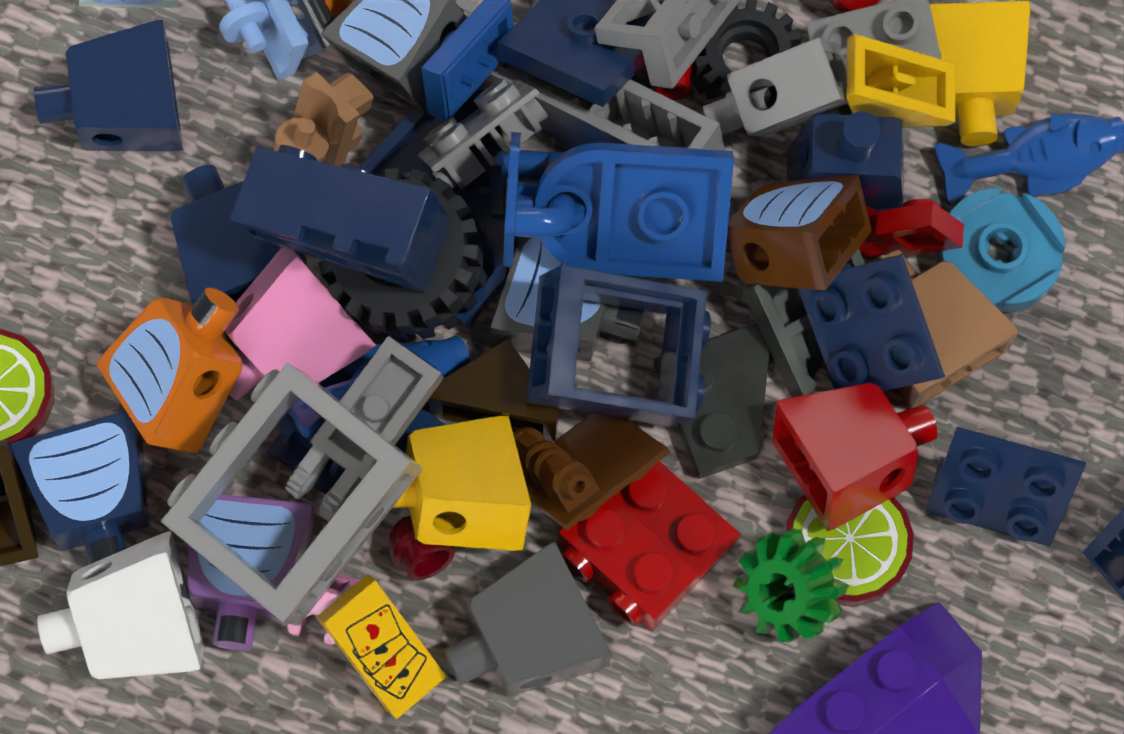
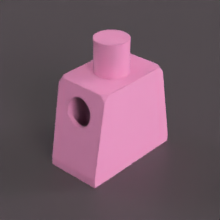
[225,247,376,401]

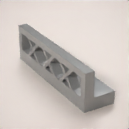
[594,0,740,89]

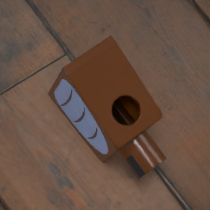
[726,175,872,290]

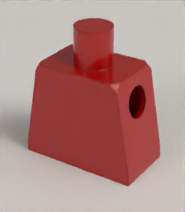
[772,383,937,532]

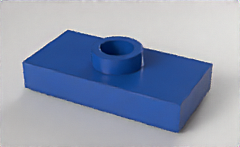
[421,0,514,122]

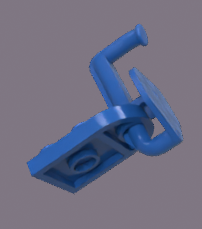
[503,132,734,282]

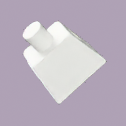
[37,531,204,679]

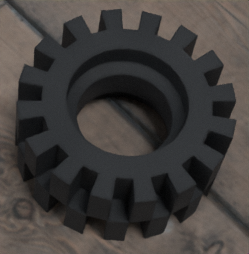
[691,0,802,108]

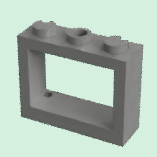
[161,362,423,626]

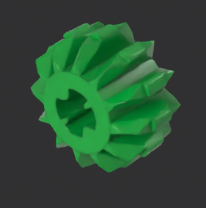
[732,529,850,643]

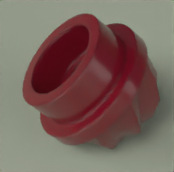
[389,515,455,581]

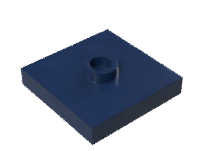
[497,0,653,107]

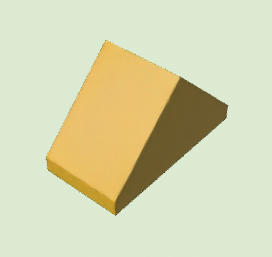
[847,34,956,128]

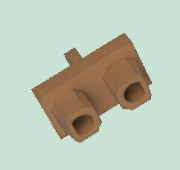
[273,72,374,167]

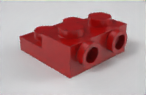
[558,461,741,632]

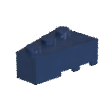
[230,145,452,293]

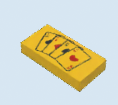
[316,574,447,720]

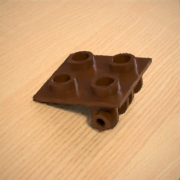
[513,414,670,530]

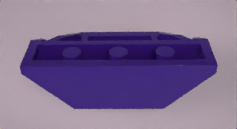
[769,602,982,734]

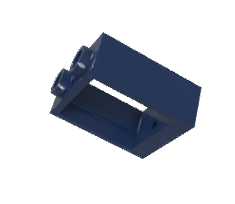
[526,265,711,426]

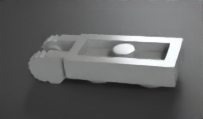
[285,336,444,522]

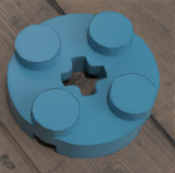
[937,188,1065,312]

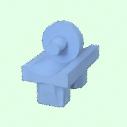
[219,0,324,80]

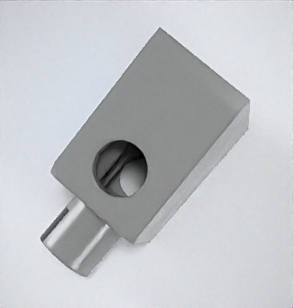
[703,37,849,137]

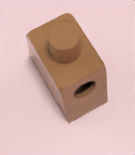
[880,250,1019,409]

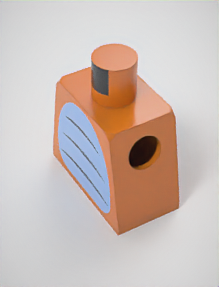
[96,288,242,453]

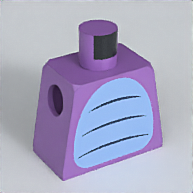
[187,494,316,651]

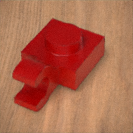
[859,199,964,260]

